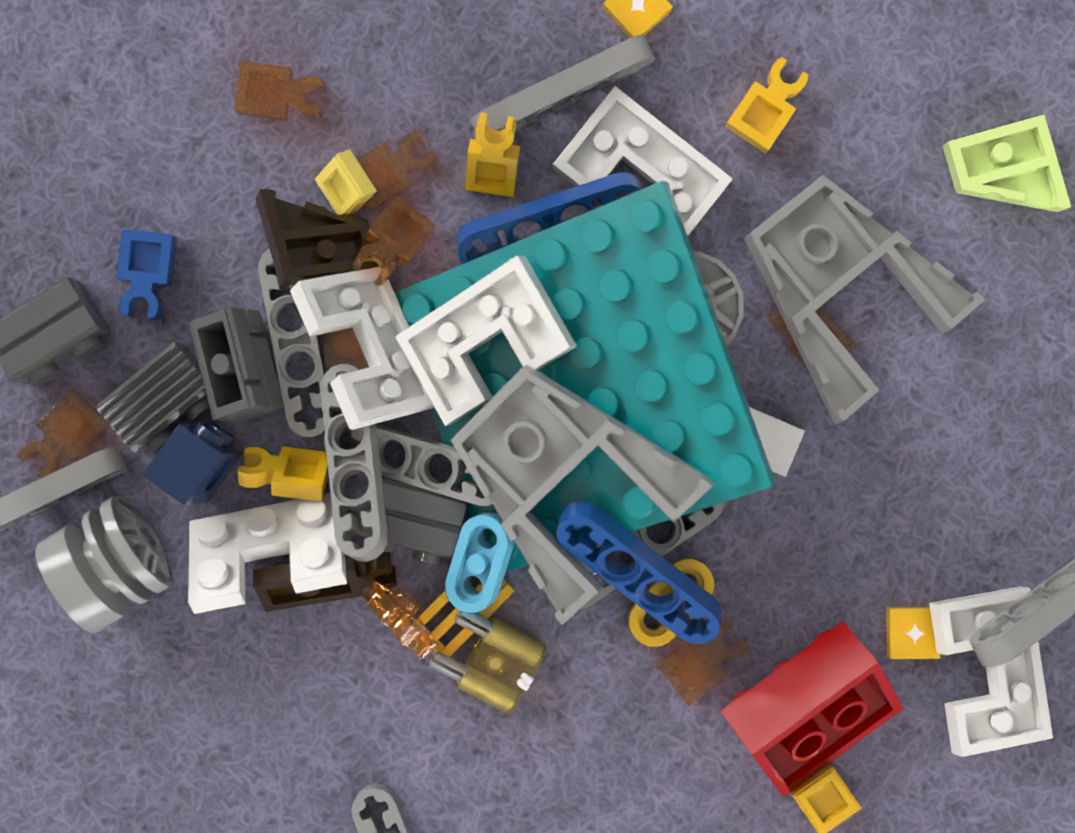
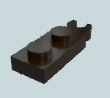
[253,552,397,612]

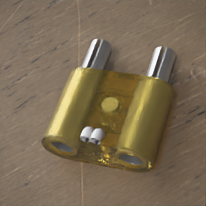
[429,610,547,714]

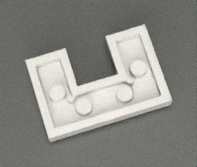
[553,86,733,236]
[395,255,577,426]
[290,266,434,430]
[188,493,347,614]
[929,587,1053,757]

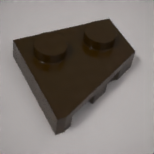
[255,189,381,287]

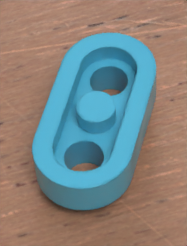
[445,512,515,613]

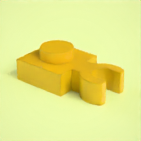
[725,57,809,154]
[465,112,520,197]
[238,446,329,502]

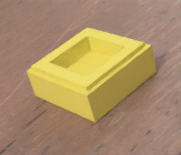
[315,149,377,216]

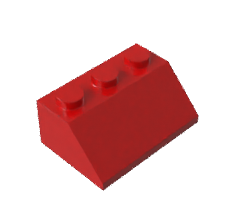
[720,621,904,797]

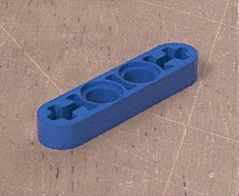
[456,172,643,264]
[556,501,721,644]

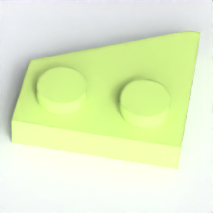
[943,115,1071,212]

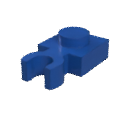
[117,229,177,320]

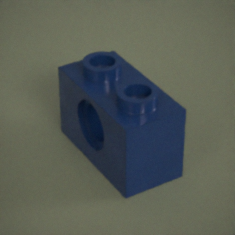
[142,422,242,506]

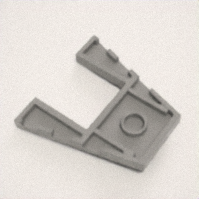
[744,175,985,425]
[451,365,714,625]

